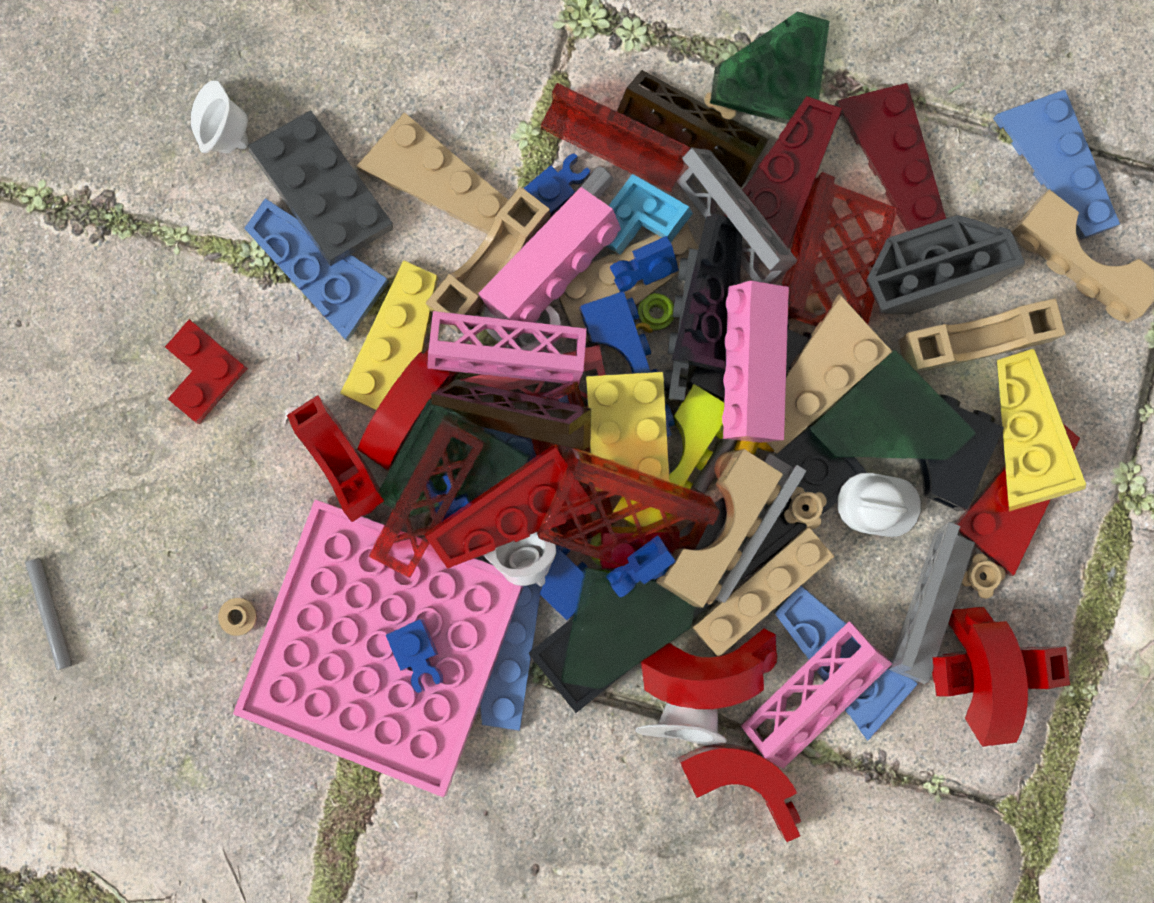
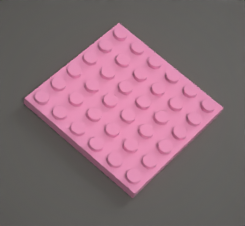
[233,499,524,798]

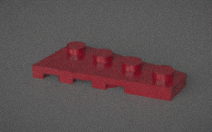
[834,83,946,231]
[724,96,842,249]

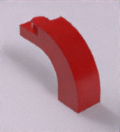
[357,348,460,471]
[287,395,384,522]
[948,607,1028,747]
[641,628,778,709]
[932,646,1070,697]
[678,744,802,842]

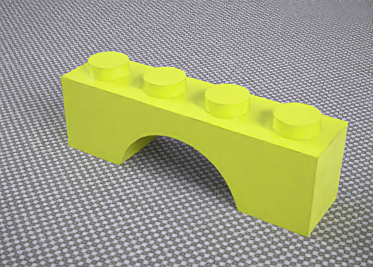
[612,384,724,527]

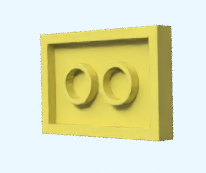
[586,372,670,492]

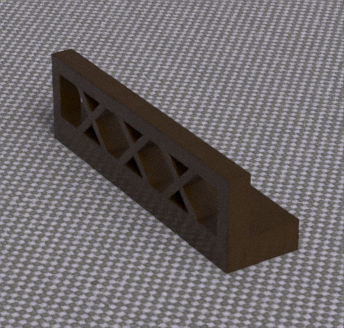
[614,70,769,187]
[431,379,591,450]

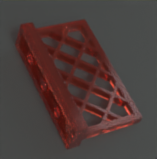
[781,172,897,327]
[537,448,720,579]

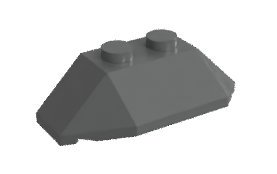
[867,215,1025,315]

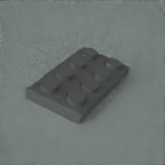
[248,110,393,266]

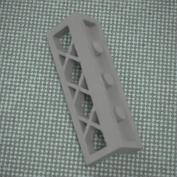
[677,148,798,284]
[713,453,806,603]
[888,522,975,684]

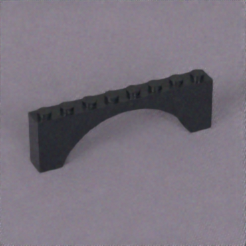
[688,324,1004,512]

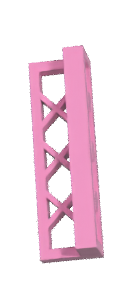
[428,311,587,385]
[741,621,892,769]

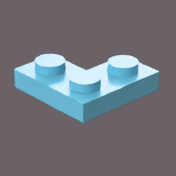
[606,174,693,255]

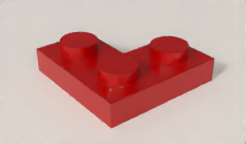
[165,319,248,424]

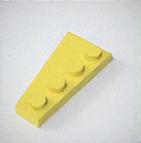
[340,260,438,410]
[997,349,1086,511]

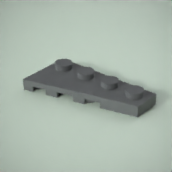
[664,249,698,402]

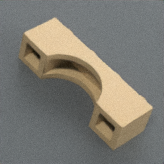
[426,186,551,334]
[1011,189,1154,323]
[898,298,1066,376]
[656,449,783,608]
[690,527,835,657]

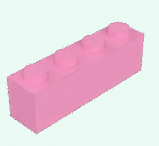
[478,187,621,323]
[722,281,789,443]

